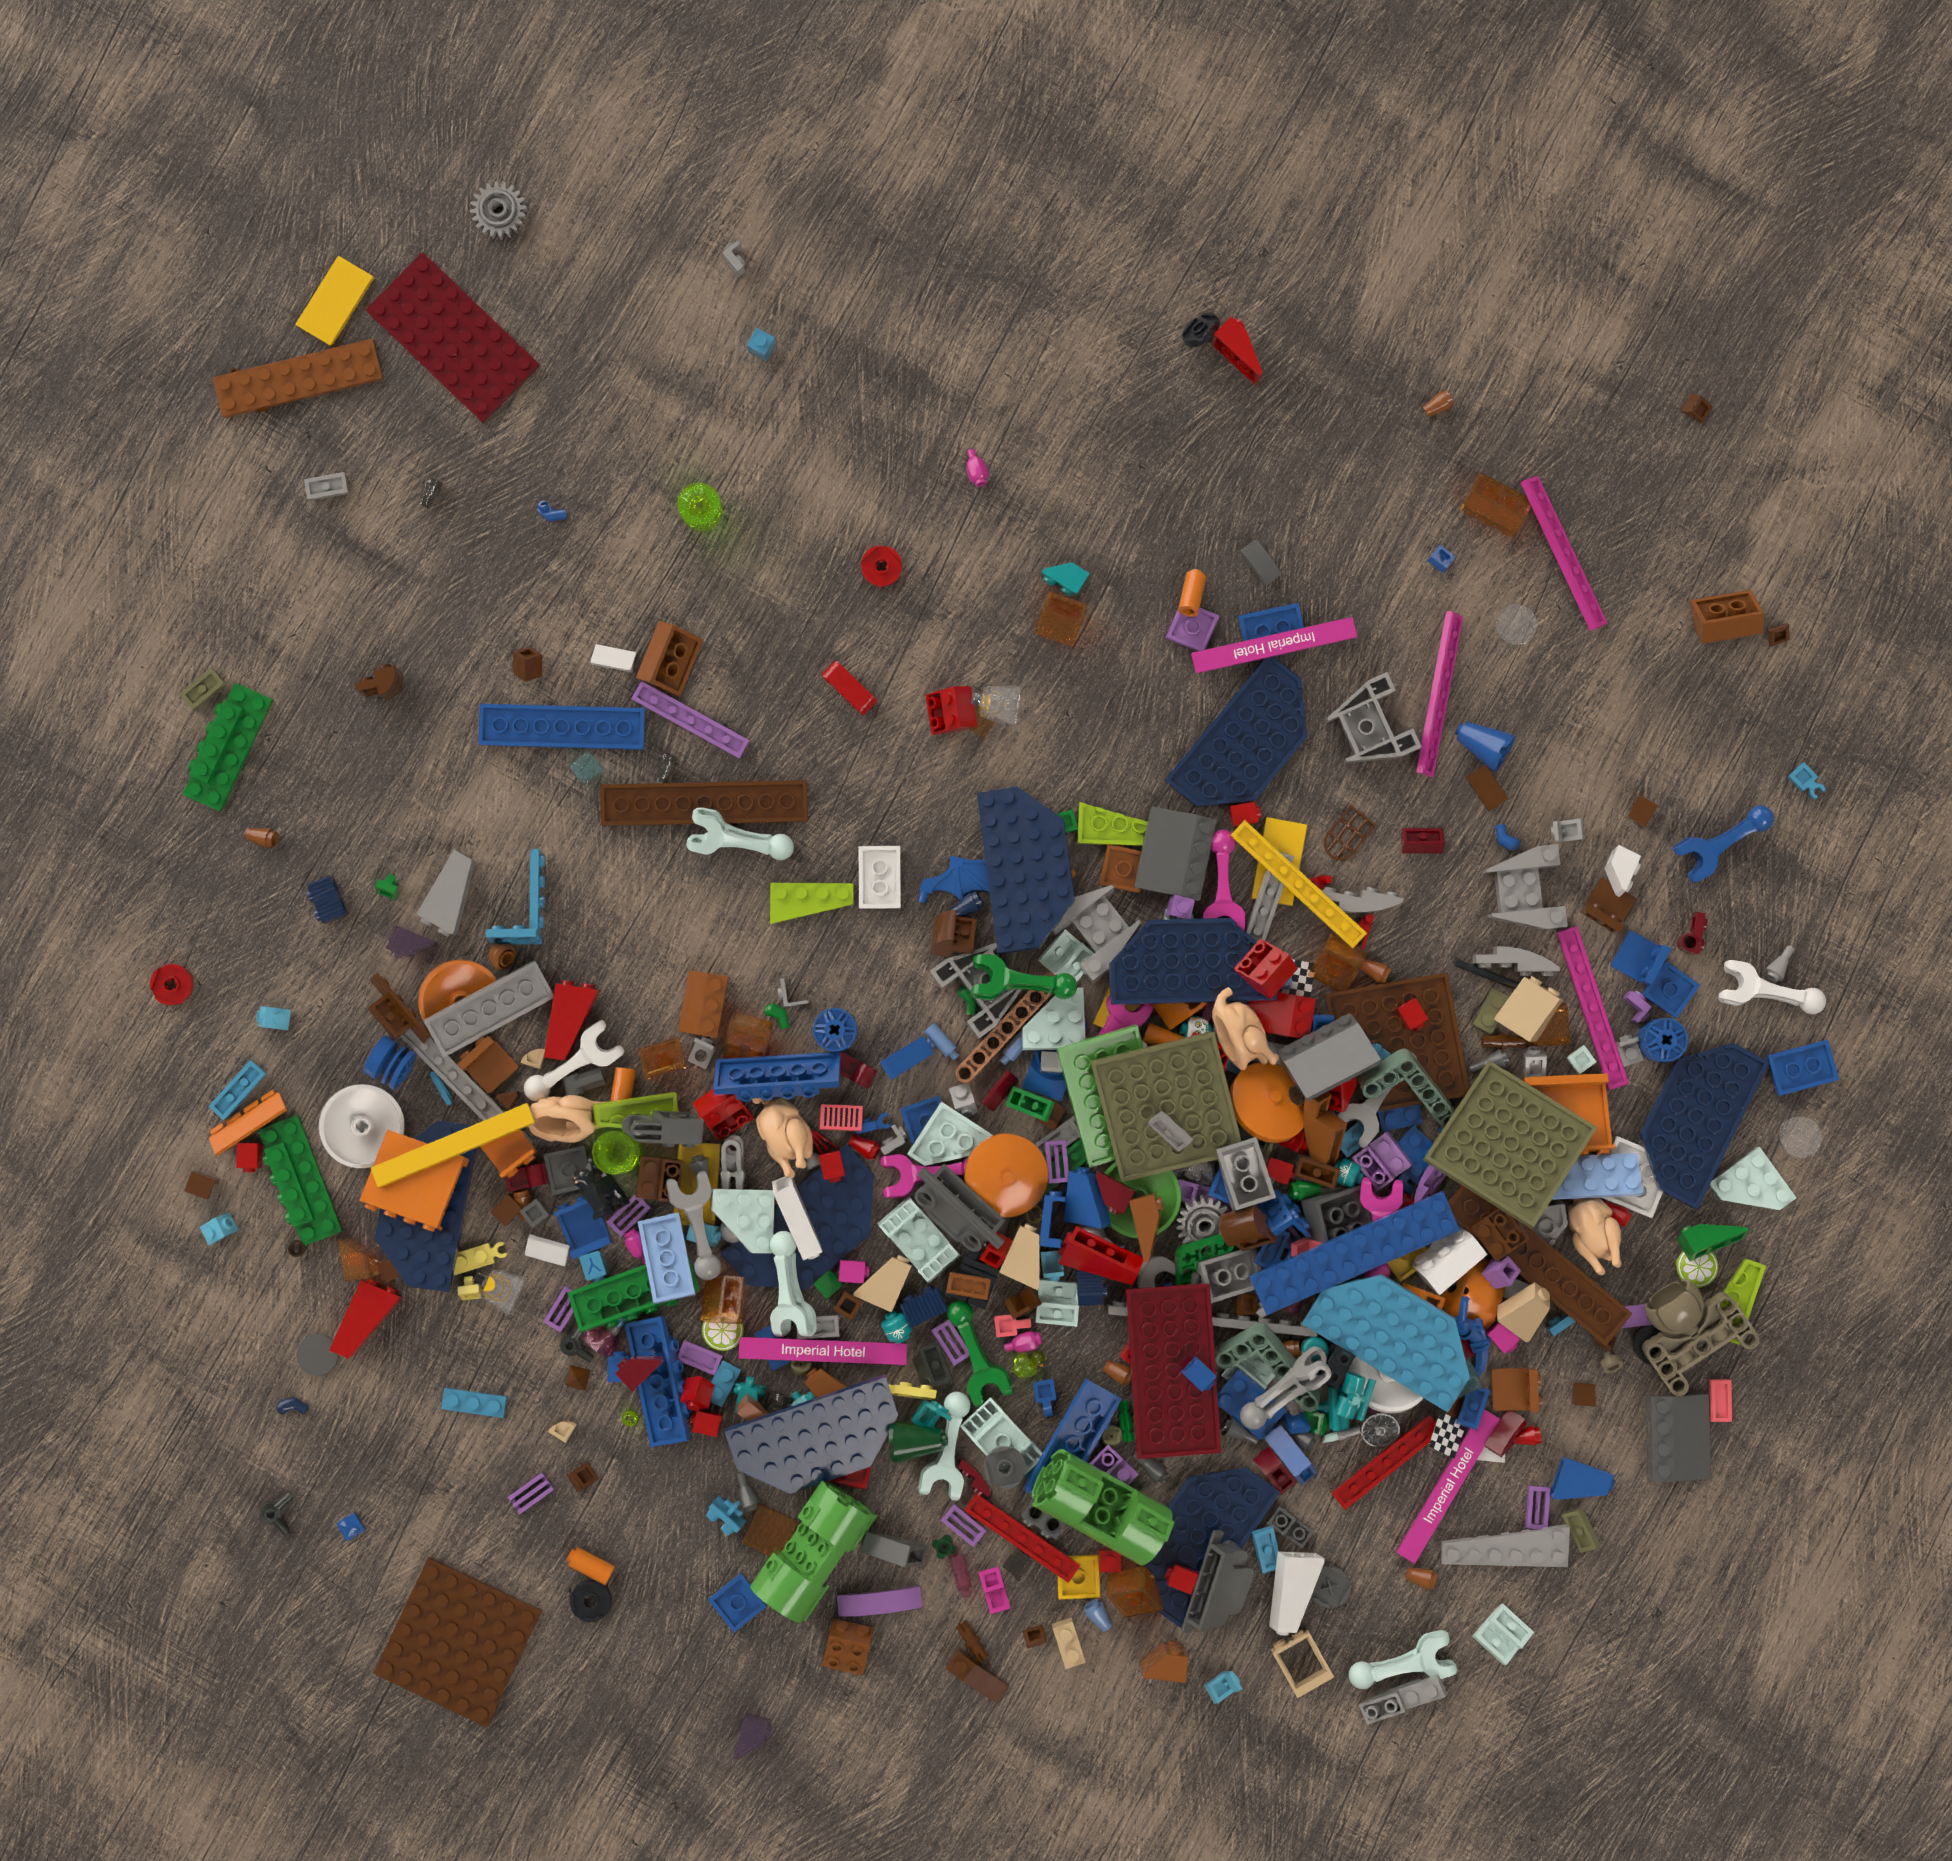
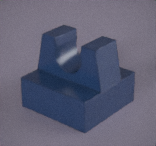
[1388,1172,1415,1195]

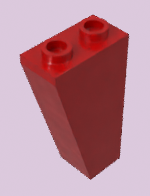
[544,980,600,1061]
[1058,1226,1144,1285]
[329,1278,402,1359]

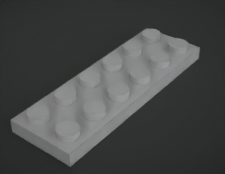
[423,960,554,1057]

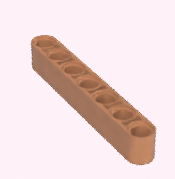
[956,972,1056,1083]

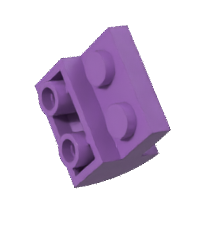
[1352,1131,1413,1191]
[1089,1444,1139,1485]

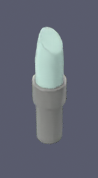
[1321,1426,1361,1443]

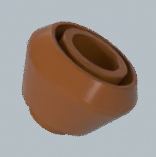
[488,943,516,970]

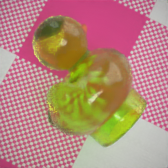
[1011,1351,1045,1380]

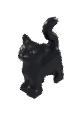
[573,1152,630,1220]

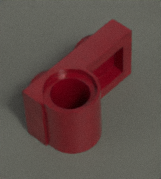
[1677,912,1708,955]
[840,1051,878,1089]
[505,1163,549,1192]

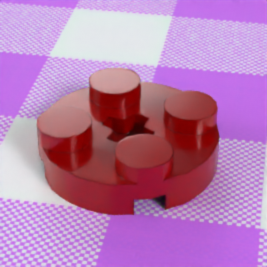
[861,546,902,588]
[150,964,194,1005]

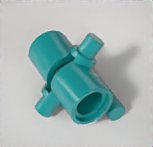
[1334,1372,1376,1421]
[1317,1385,1358,1431]

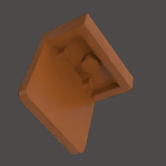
[457,1036,518,1093]
[1491,1367,1542,1412]
[823,1618,874,1675]

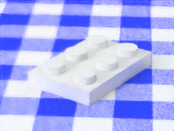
[859,846,901,909]

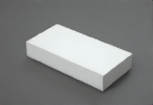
[525,1234,570,1266]

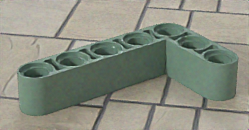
[1358,1049,1455,1129]
[1216,1323,1321,1412]

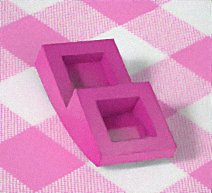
[978,1566,1011,1615]

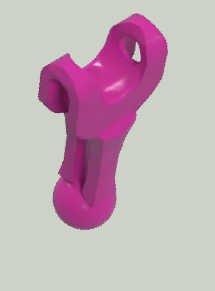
[1203,830,1245,932]
[1097,995,1153,1036]
[880,1154,969,1199]
[1360,1177,1403,1278]

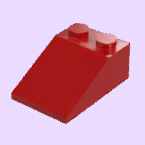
[1211,316,1262,386]
[1247,992,1316,1039]

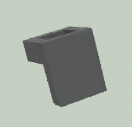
[520,1198,552,1228]

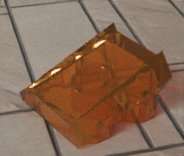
[1525,1003,1571,1047]

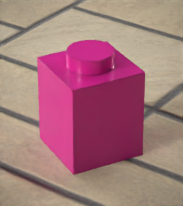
[839,1259,870,1283]
[1485,1321,1520,1354]

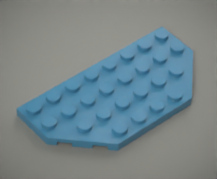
[1302,1274,1470,1412]

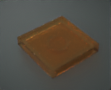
[742,1504,798,1556]

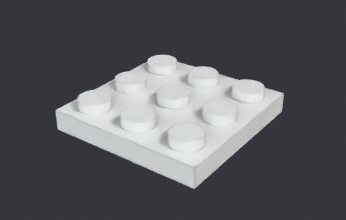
[1601,1136,1663,1218]

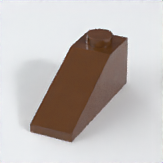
[946,1647,1009,1703]

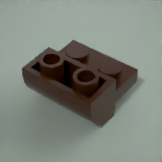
[355,664,403,700]
[930,910,976,957]
[635,1155,684,1202]
[1219,1205,1277,1251]

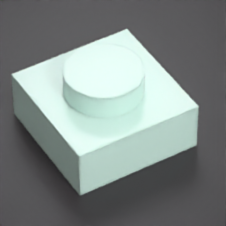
[1566,1045,1596,1074]

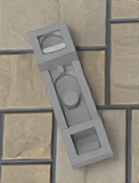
[1035,1116,1080,1160]

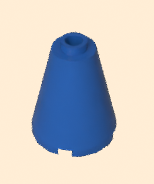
[1455,721,1516,772]

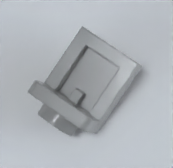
[1551,818,1585,843]
[949,1082,978,1118]

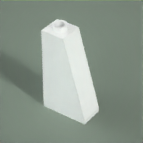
[772,1176,822,1260]
[1269,1552,1325,1636]

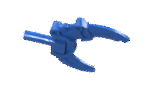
[1452,1296,1491,1378]

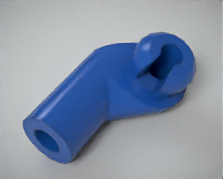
[537,501,567,521]
[1495,824,1520,851]

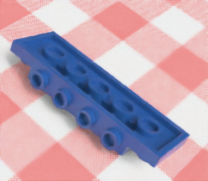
[713,1051,841,1102]
[625,1315,692,1447]
[1023,1379,1122,1494]

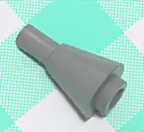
[1764,946,1794,982]

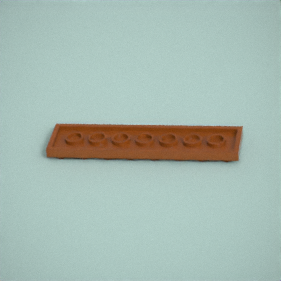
[212,338,384,419]

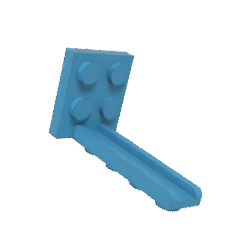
[486,849,545,945]

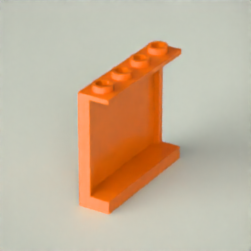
[1522,1073,1616,1156]
[359,1129,469,1232]

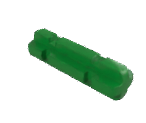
[1118,1400,1134,1442]

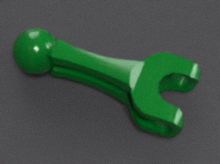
[970,954,1077,1001]
[947,1300,1014,1408]

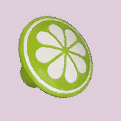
[1675,1251,1718,1287]
[702,1309,744,1351]

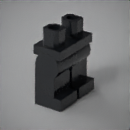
[948,1249,1000,1310]
[1317,1342,1356,1389]

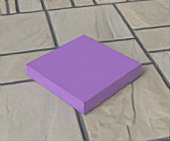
[1166,608,1219,652]

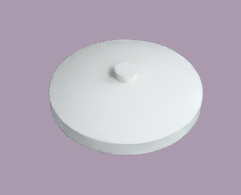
[319,1084,404,1168]
[1348,1357,1423,1413]

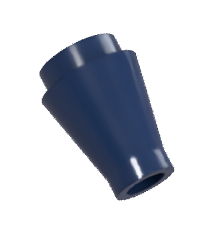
[952,891,984,917]

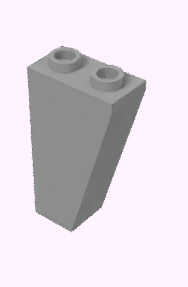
[417,850,476,937]

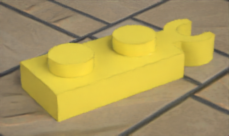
[454,1242,509,1275]
[888,1382,937,1401]

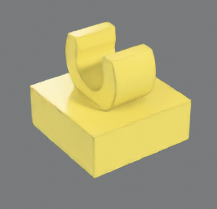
[458,1276,483,1301]

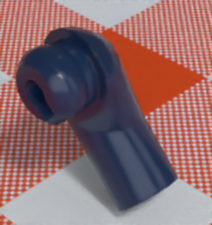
[276,1397,309,1415]

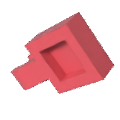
[994,1314,1032,1337]

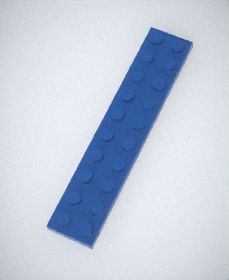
[1249,1191,1460,1315]

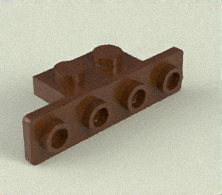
[368,973,430,1044]

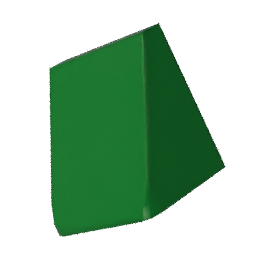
[813,1270,843,1299]
[1304,1411,1329,1435]

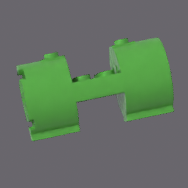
[1031,1449,1174,1565]
[750,1481,877,1623]

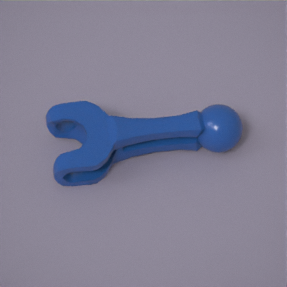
[1672,805,1774,882]

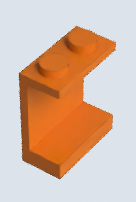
[480,1130,538,1178]

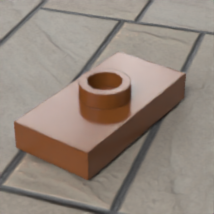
[946,1272,991,1300]

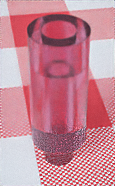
[949,1553,972,1598]

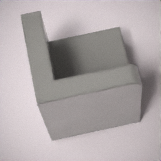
[1040,1051,1062,1074]

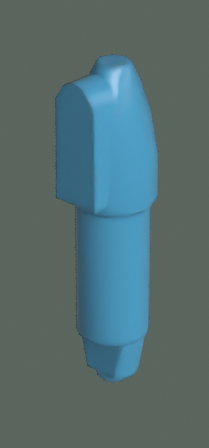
[430,1071,453,1106]

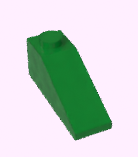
[1005,1086,1055,1122]
[1677,1224,1749,1261]

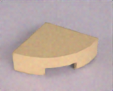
[520,1049,545,1069]
[548,1421,577,1443]

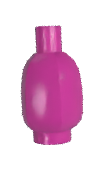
[966,449,989,487]
[624,1228,646,1265]
[1004,1331,1043,1353]

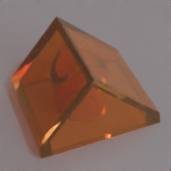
[639,1037,688,1080]

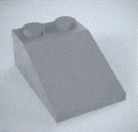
[1216,1137,1276,1211]
[1197,1248,1262,1303]

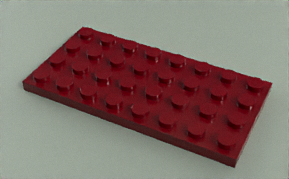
[365,252,540,423]
[1125,1283,1221,1459]

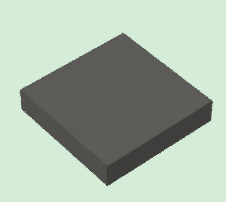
[543,1145,587,1195]

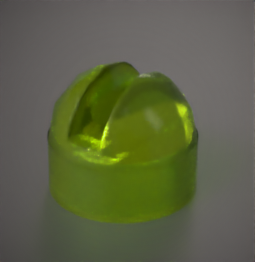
[621,1409,639,1427]

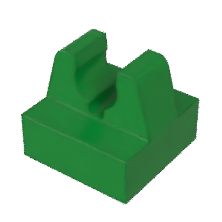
[375,874,399,901]

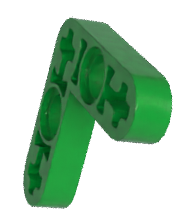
[1175,1234,1234,1285]

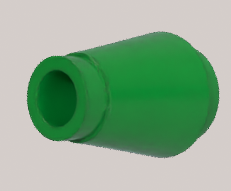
[1289,1180,1321,1201]

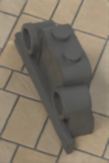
[915,1164,1005,1252]
[1181,1530,1254,1633]

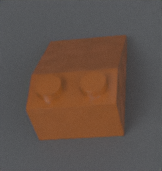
[1129,1192,1164,1263]

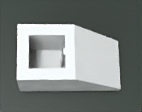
[1604,845,1641,897]

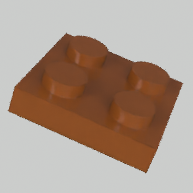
[1099,844,1141,893]

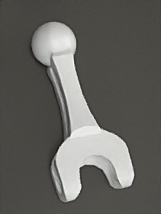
[1718,960,1826,1014]
[524,1020,625,1102]

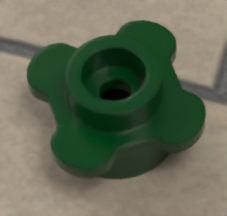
[932,1534,956,1559]

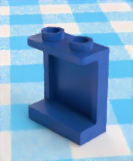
[1039,1191,1066,1248]
[553,1196,613,1260]

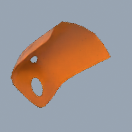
[1442,1259,1505,1331]

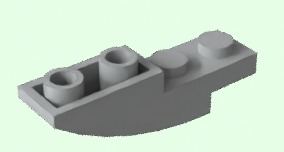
[1321,887,1404,914]
[1473,946,1560,976]
[1359,1674,1447,1724]

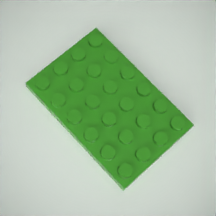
[1056,1024,1143,1168]

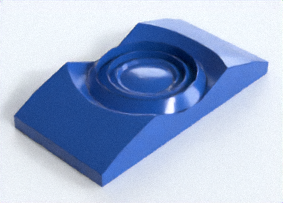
[1022,1022,1088,1101]

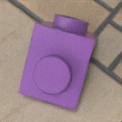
[1623,991,1651,1023]

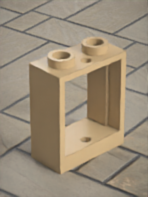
[1270,1629,1334,1698]

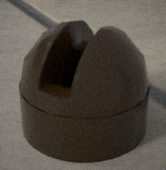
[288,1239,305,1257]

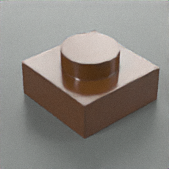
[1236,1294,1258,1316]

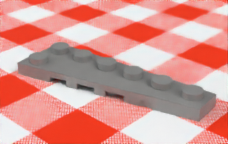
[1441,1524,1570,1567]

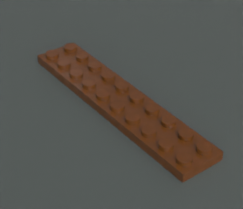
[600,780,808,826]
[1448,1185,1633,1346]

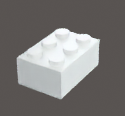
[1410,1224,1487,1295]

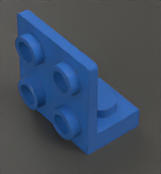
[1610,930,1671,986]
[1257,1189,1311,1238]

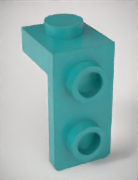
[911,1399,952,1427]

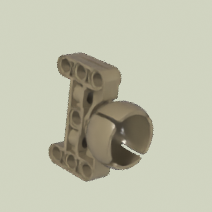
[1642,1279,1759,1396]

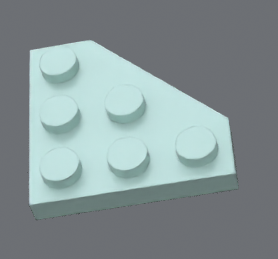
[1022,988,1085,1050]
[907,1102,993,1166]
[1710,1147,1796,1210]
[711,1189,774,1253]

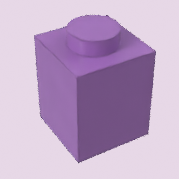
[1165,895,1195,919]
[1482,1256,1521,1289]

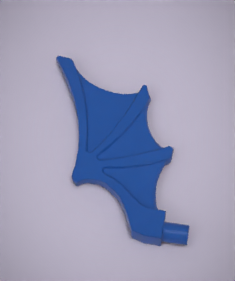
[918,856,990,903]

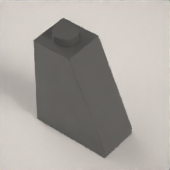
[861,1531,928,1567]

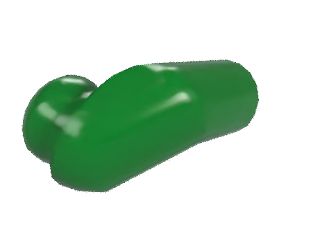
[957,987,977,1015]
[764,1003,790,1030]

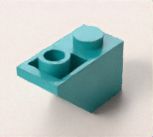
[1041,562,1090,597]

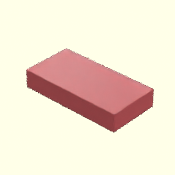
[1709,1379,1732,1422]

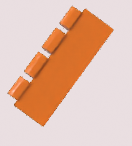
[209,1089,287,1156]

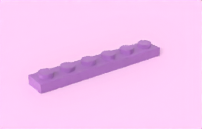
[631,681,750,759]

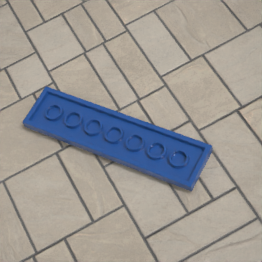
[478,704,646,750]

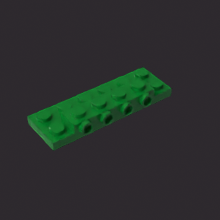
[182,683,274,812]
[258,1115,344,1246]
[567,1251,700,1333]

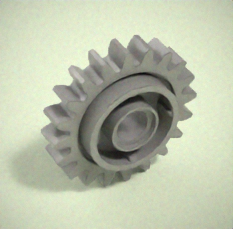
[470,181,528,240]
[1175,1195,1231,1251]

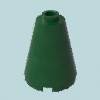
[889,1421,948,1463]

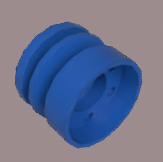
[813,1008,858,1052]
[1637,1018,1688,1062]
[363,1035,417,1090]

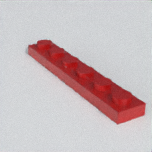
[1331,1414,1436,1510]
[964,1493,1081,1583]

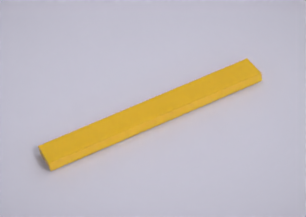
[1230,820,1367,949]
[371,1103,536,1188]

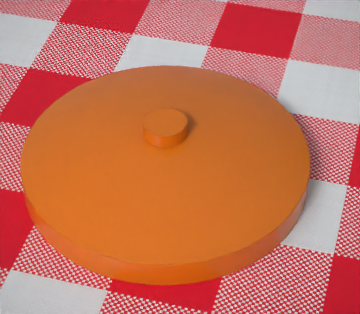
[418,960,497,1036]
[1230,1062,1305,1143]
[964,1133,1048,1217]

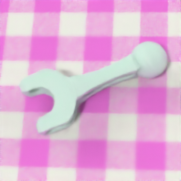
[686,808,794,860]
[770,1231,817,1337]
[918,1392,970,1501]
[1349,1630,1457,1689]

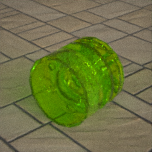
[677,482,723,532]
[592,1130,643,1175]

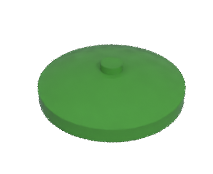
[1105,1162,1181,1238]

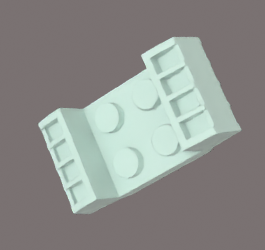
[878,1196,961,1283]
[960,1397,1043,1476]

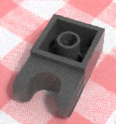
[622,1111,704,1148]

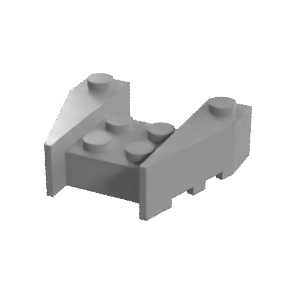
[1326,672,1421,764]
[1482,844,1568,930]
[1052,885,1141,984]
[929,943,1022,1039]

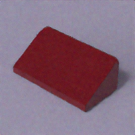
[1401,828,1445,854]
[982,1070,1018,1111]

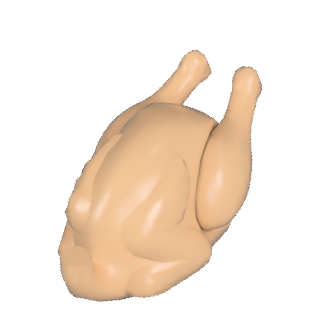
[1212,987,1279,1070]
[528,1095,605,1143]
[752,1097,813,1178]
[1567,1198,1622,1275]

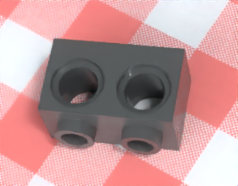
[1021,1497,1066,1539]

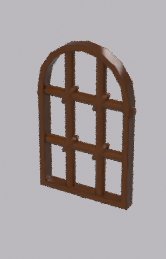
[1324,804,1376,860]

